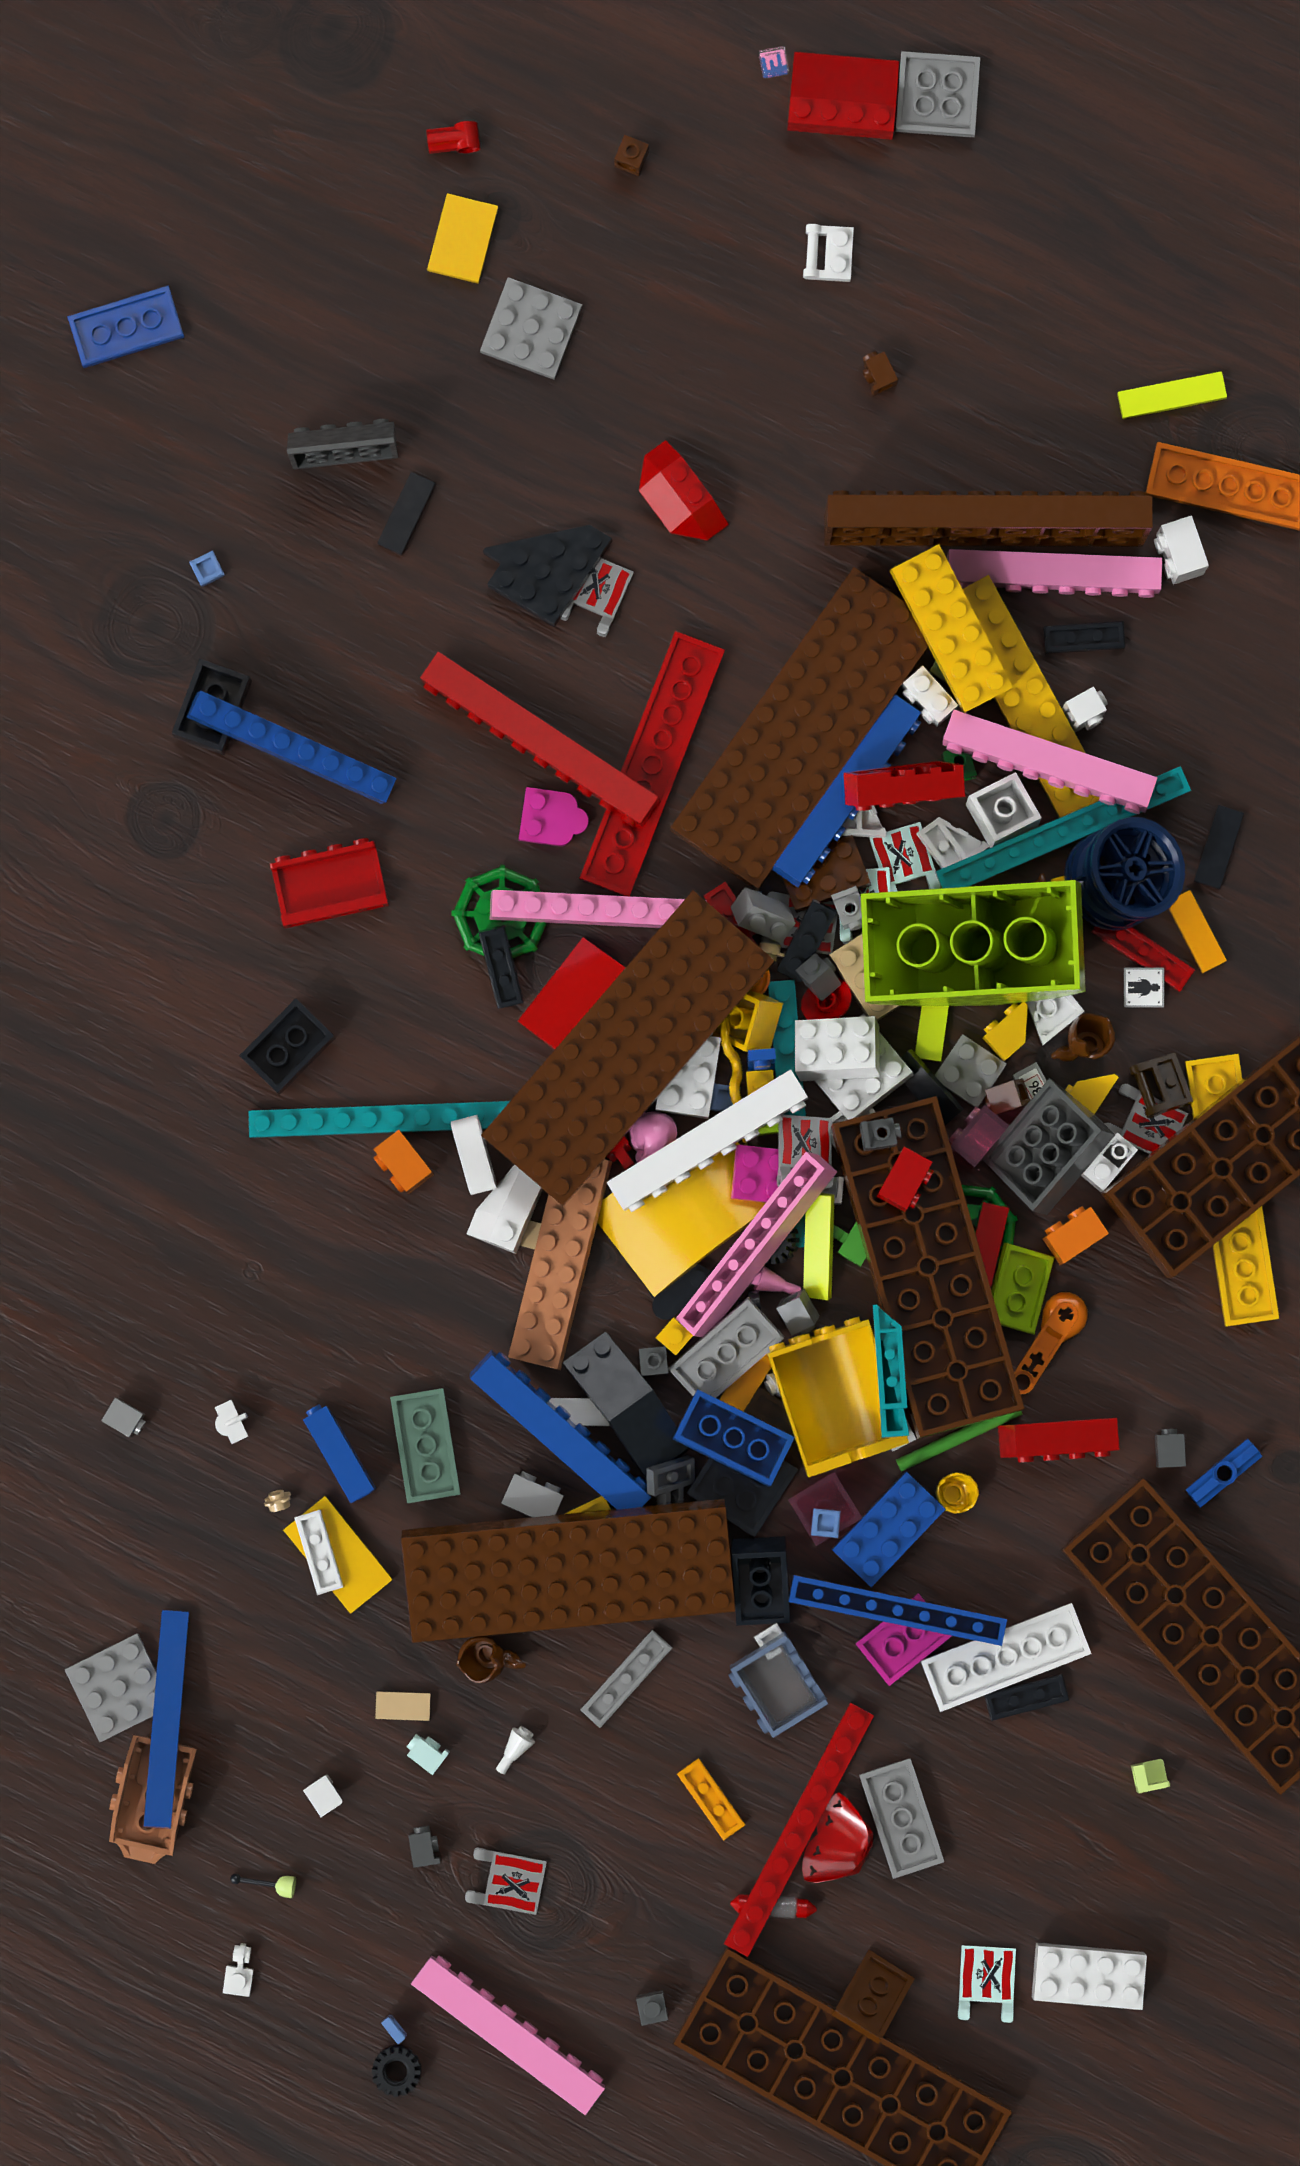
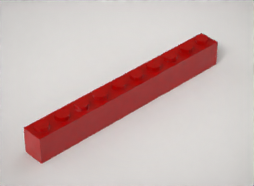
[420,652,660,827]

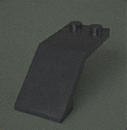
[562,1332,690,1480]

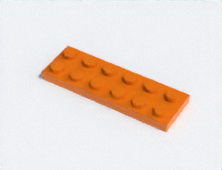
[1146,442,1300,531]

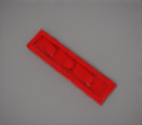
[1091,927,1195,992]

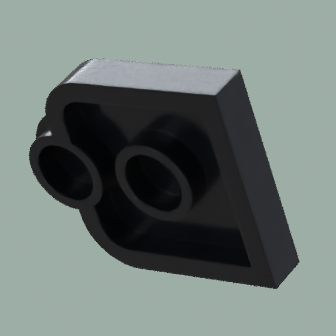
[648,1263,712,1320]

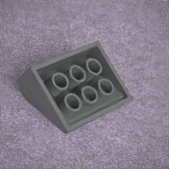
[287,419,398,470]
[982,1078,1115,1215]

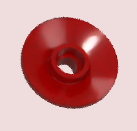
[801,978,852,1020]

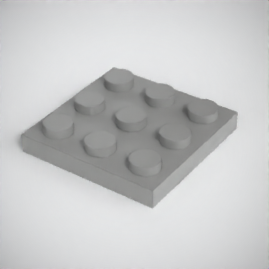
[895,51,980,137]
[480,277,582,380]
[65,1633,157,1742]

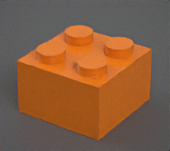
[373,1130,434,1194]
[1042,1206,1109,1265]

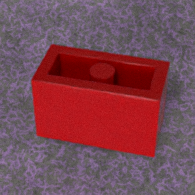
[877,1147,934,1212]

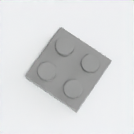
[935,1034,1007,1109]

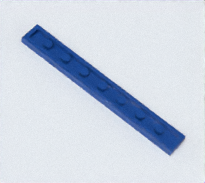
[144,1610,189,1829]

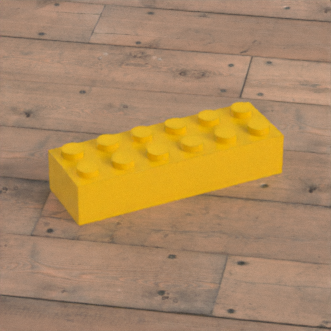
[890,544,1013,713]

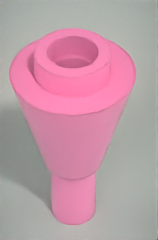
[751,1266,801,1294]

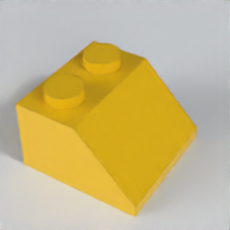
[712,991,783,1052]

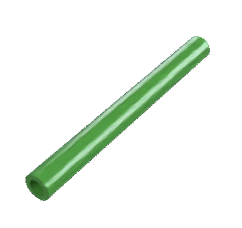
[896,1411,1023,1472]

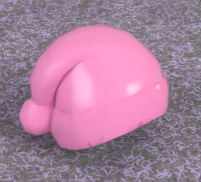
[628,1111,677,1163]

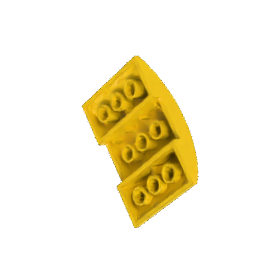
[597,1142,765,1297]

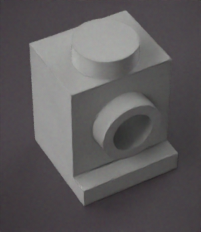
[831,886,862,931]

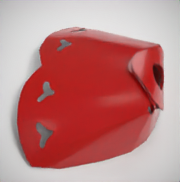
[802,1792,873,1883]

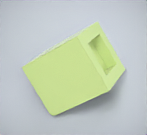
[1131,1759,1170,1793]

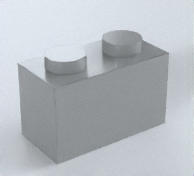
[731,887,796,943]
[502,1471,564,1517]

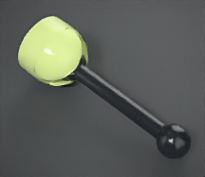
[230,1874,296,1898]

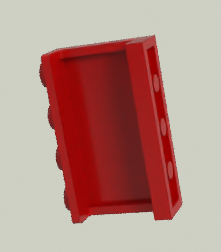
[270,838,389,929]

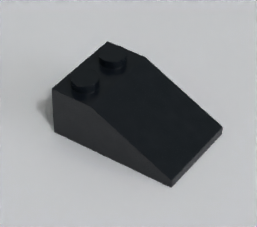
[732,1536,790,1626]

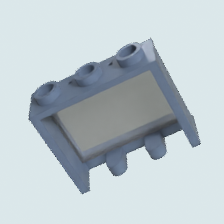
[728,1631,828,1738]

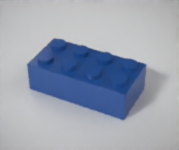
[673,1389,795,1487]
[831,1472,946,1587]

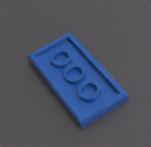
[67,286,184,368]

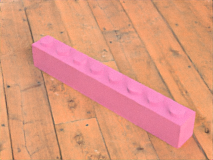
[948,549,1162,598]
[943,710,1158,814]
[490,890,707,928]
[676,1152,837,1337]
[411,1955,605,2115]

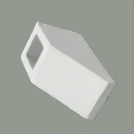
[1081,1133,1138,1192]

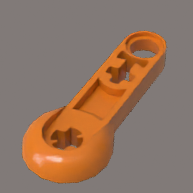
[1014,1292,1088,1394]

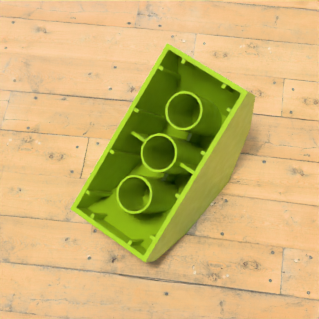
[861,880,1086,1006]

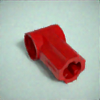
[427,121,480,154]

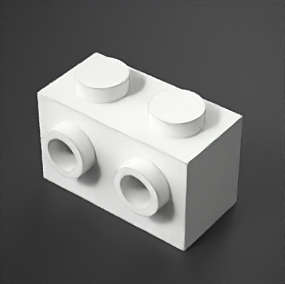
[901,666,958,727]
[1062,687,1108,732]

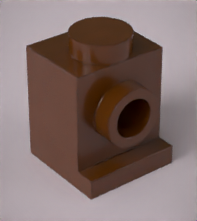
[862,351,898,396]

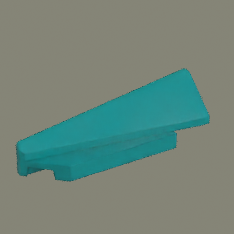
[873,1305,909,1438]

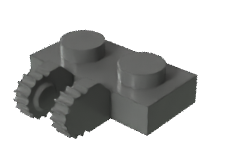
[646,1455,695,1505]

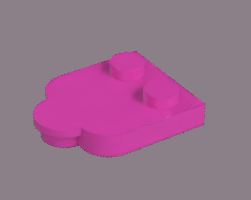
[519,787,589,846]

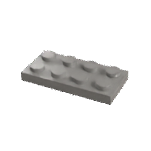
[668,1297,784,1398]
[859,1758,944,1879]

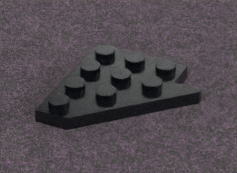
[483,525,612,627]

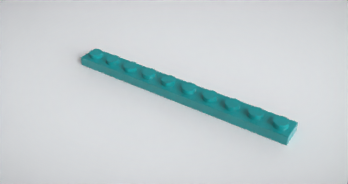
[935,766,1191,889]
[768,980,806,1248]
[249,1101,510,1138]

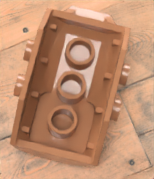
[109,1735,197,1864]

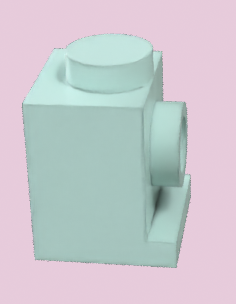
[407,1734,450,1775]

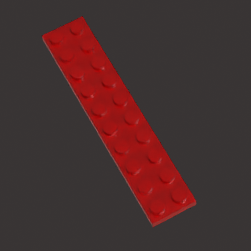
[580,631,725,897]

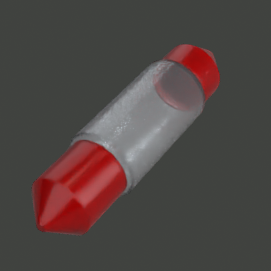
[730,1894,817,1919]

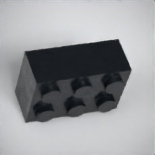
[172,658,252,755]
[239,998,336,1095]

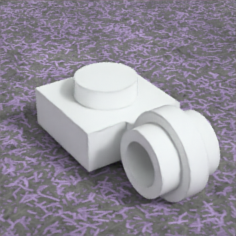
[223,1943,254,1997]

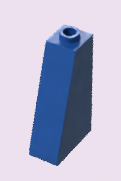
[303,1404,377,1503]

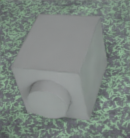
[101,1398,146,1437]

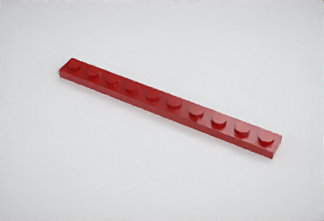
[724,1703,874,1957]

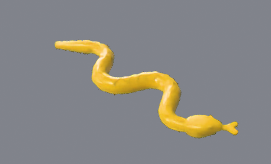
[721,1017,747,1146]

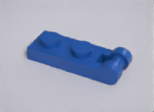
[747,1048,776,1071]

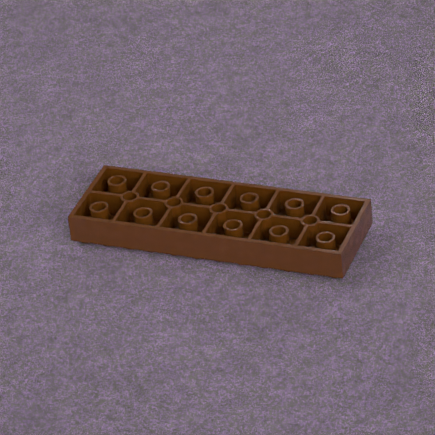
[824,490,1153,547]
[670,567,929,891]
[481,890,775,1207]
[1101,1033,1300,1278]
[831,1096,1024,1439]
[1061,1478,1300,1795]
[401,1499,735,1643]
[673,1946,1012,2166]

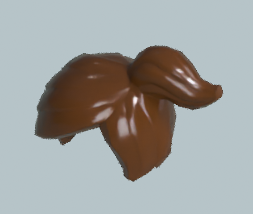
[1051,1013,1115,1062]
[456,1636,526,1683]

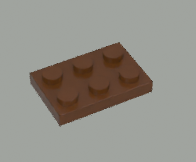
[783,835,871,913]
[832,1950,915,2044]

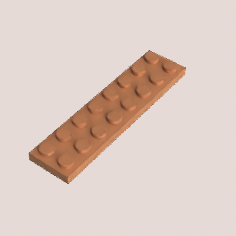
[508,1159,612,1370]

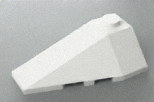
[467,1165,543,1254]

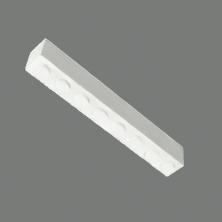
[607,1070,808,1212]

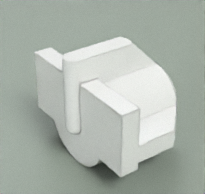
[215,1400,248,1444]

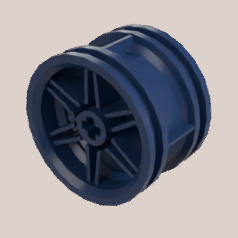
[1064,817,1185,931]

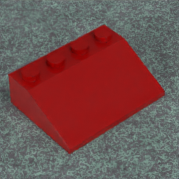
[787,52,899,140]
[518,938,625,1050]

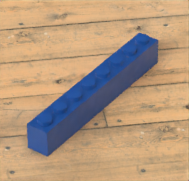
[187,691,396,804]
[772,694,921,888]
[470,1350,651,1510]
[788,1575,1007,1646]

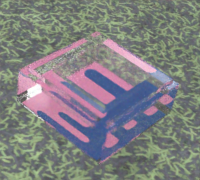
[758,46,789,79]

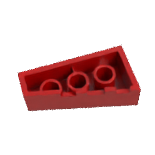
[843,761,965,811]
[998,1418,1119,1462]

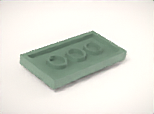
[390,1388,461,1503]

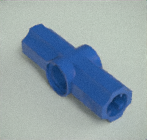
[1185,1438,1262,1508]

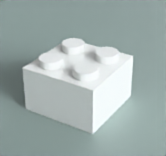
[1154,515,1209,585]
[966,772,1041,848]

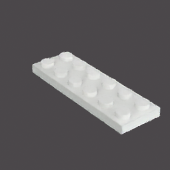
[921,1603,1091,1712]

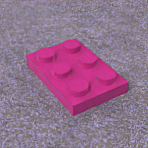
[731,1145,792,1203]
[855,1593,951,1686]

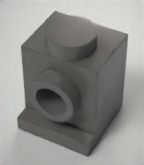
[859,1118,901,1152]
[408,1825,441,1868]

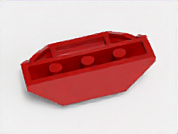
[639,440,729,541]

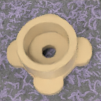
[759,943,785,962]
[264,1490,291,1512]

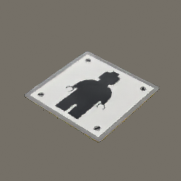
[1124,968,1164,1007]

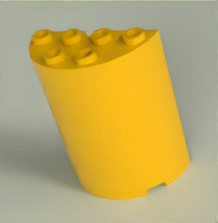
[767,1317,909,1477]

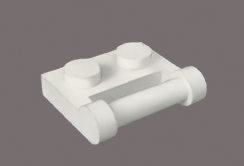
[803,224,854,282]

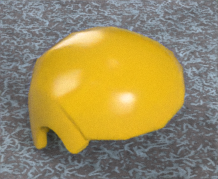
[935,1473,979,1514]

